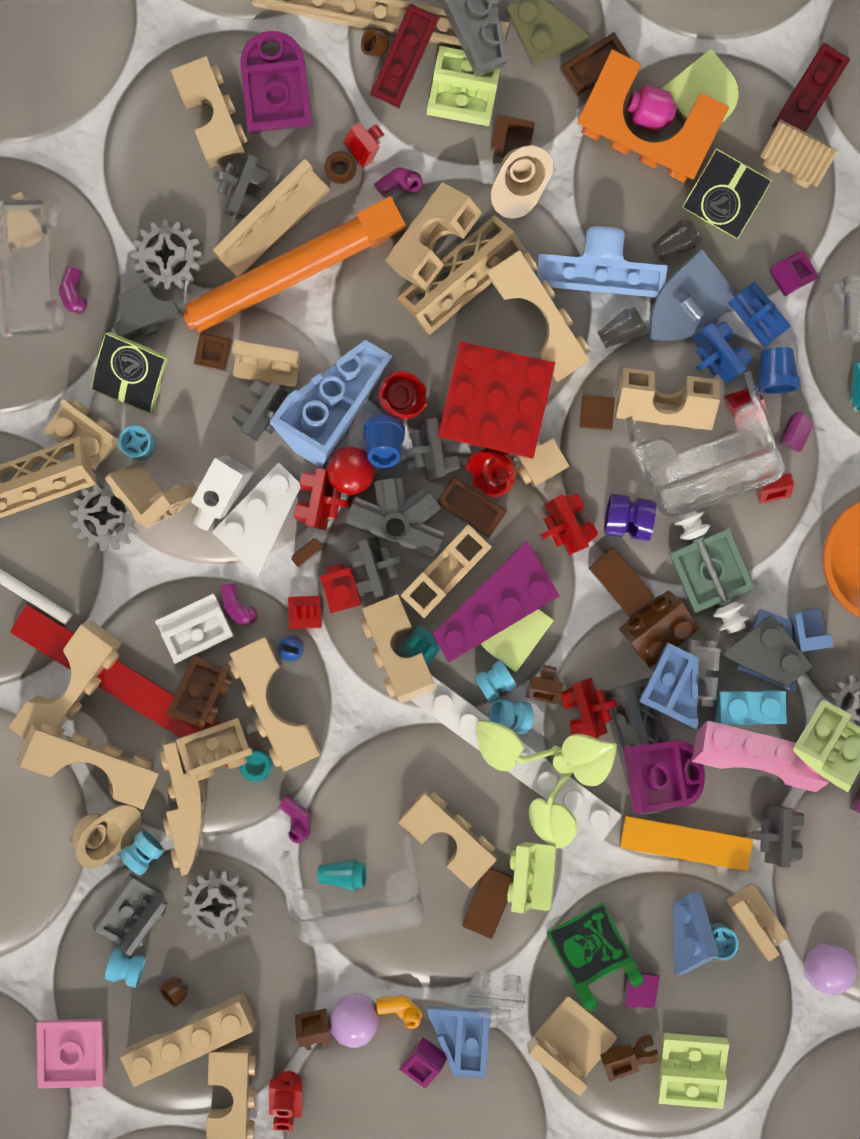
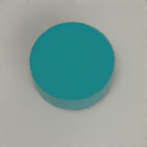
[239,749,273,782]

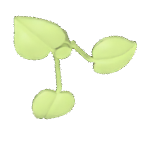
[476,720,617,849]

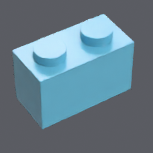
[714,689,787,725]

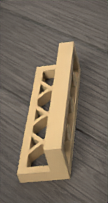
[213,159,330,277]
[397,215,527,336]
[0,436,96,518]

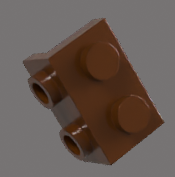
[619,590,700,668]
[166,655,233,731]

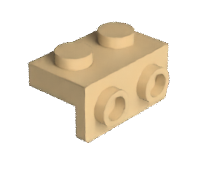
[175,718,253,781]

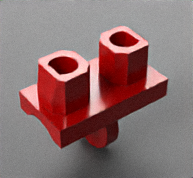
[293,468,349,531]
[540,494,598,556]
[561,677,618,739]
[269,1070,303,1132]

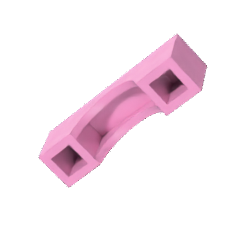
[692,721,829,792]

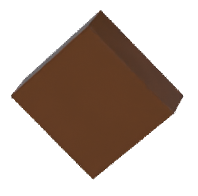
[194,332,233,372]
[579,395,615,431]
[291,538,325,568]

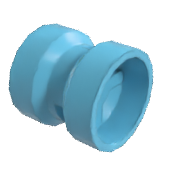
[118,425,156,460]
[473,660,517,704]
[490,699,534,734]
[119,830,165,876]
[710,922,739,960]
[105,948,146,988]

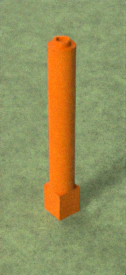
[182,196,406,333]

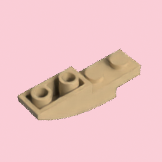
[160,741,205,876]

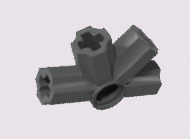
[345,478,445,559]

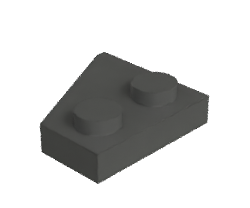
[721,615,812,687]

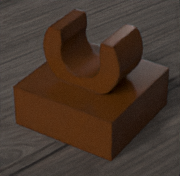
[526,665,564,704]
[295,1008,331,1051]

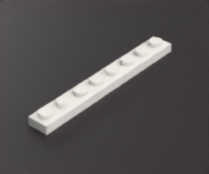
[411,675,622,841]

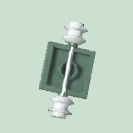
[668,508,755,634]

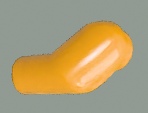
[376,995,422,1028]

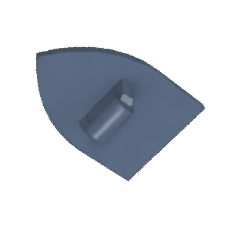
[649,249,738,341]

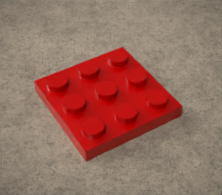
[438,341,556,459]

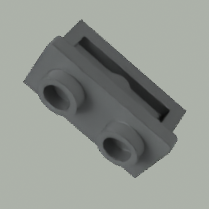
[92,873,168,956]

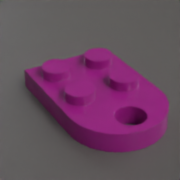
[240,31,312,133]
[623,740,705,814]

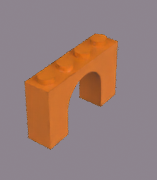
[577,50,729,183]

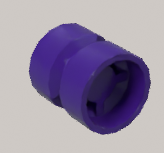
[604,493,657,542]

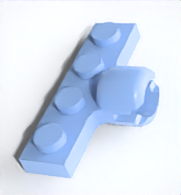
[536,226,668,297]

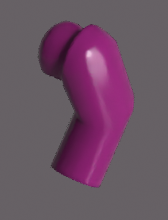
[374,167,423,197]
[58,266,87,314]
[220,584,258,626]
[278,795,311,844]

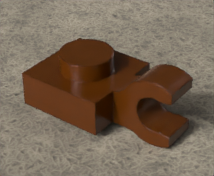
[600,1035,660,1082]

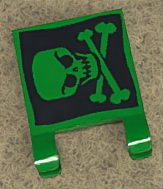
[546,903,644,1012]

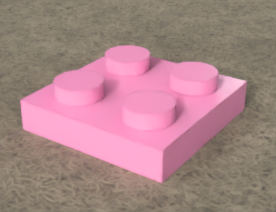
[36,1018,105,1088]

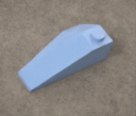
[270,340,393,469]

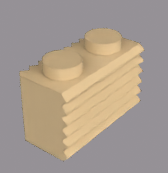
[760,119,837,188]

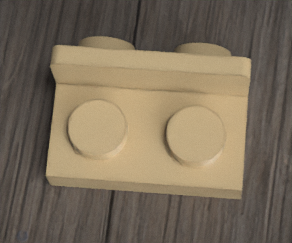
[232,340,301,388]
[43,399,119,470]
[726,883,788,962]

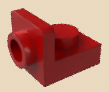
[319,563,362,614]

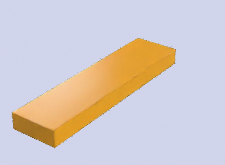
[619,815,753,871]

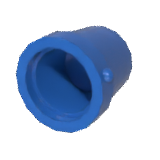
[758,347,801,394]
[363,414,405,468]

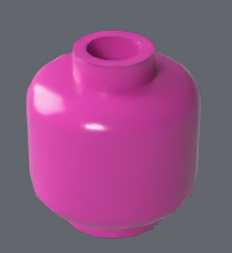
[626,85,677,132]

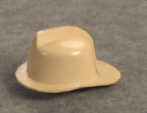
[490,145,553,219]
[69,805,142,869]

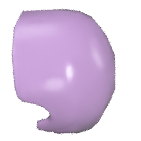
[803,943,858,995]
[329,993,380,1048]

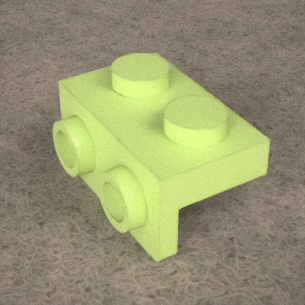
[507,842,557,913]

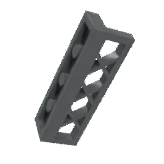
[604,678,667,815]

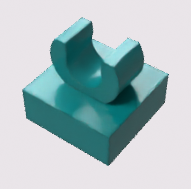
[400,625,440,666]

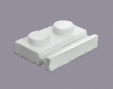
[155,594,234,664]

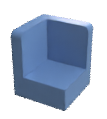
[788,609,833,652]

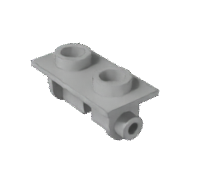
[688,640,721,707]

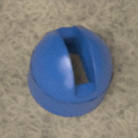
[278,636,304,662]

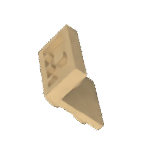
[105,463,198,529]
[527,996,617,1096]

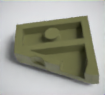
[506,0,589,67]

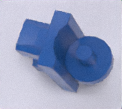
[728,281,791,348]
[692,321,752,384]

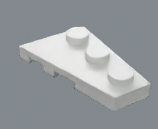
[212,463,301,577]

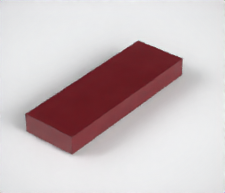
[370,3,440,109]
[771,42,850,132]

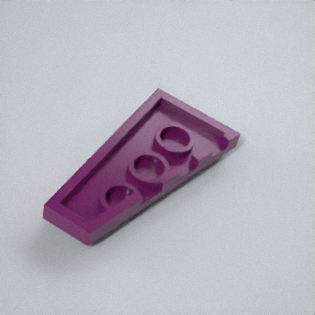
[432,541,560,662]

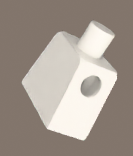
[191,455,254,531]

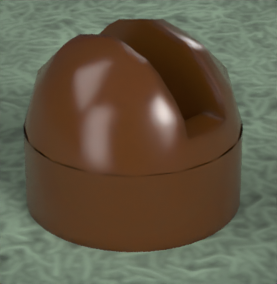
[361,29,389,57]
[159,978,188,1007]

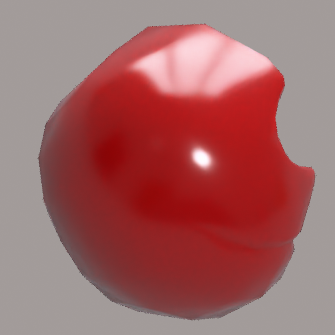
[378,370,428,420]
[326,446,375,496]
[466,449,517,497]

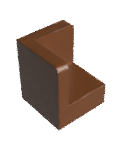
[490,114,535,157]

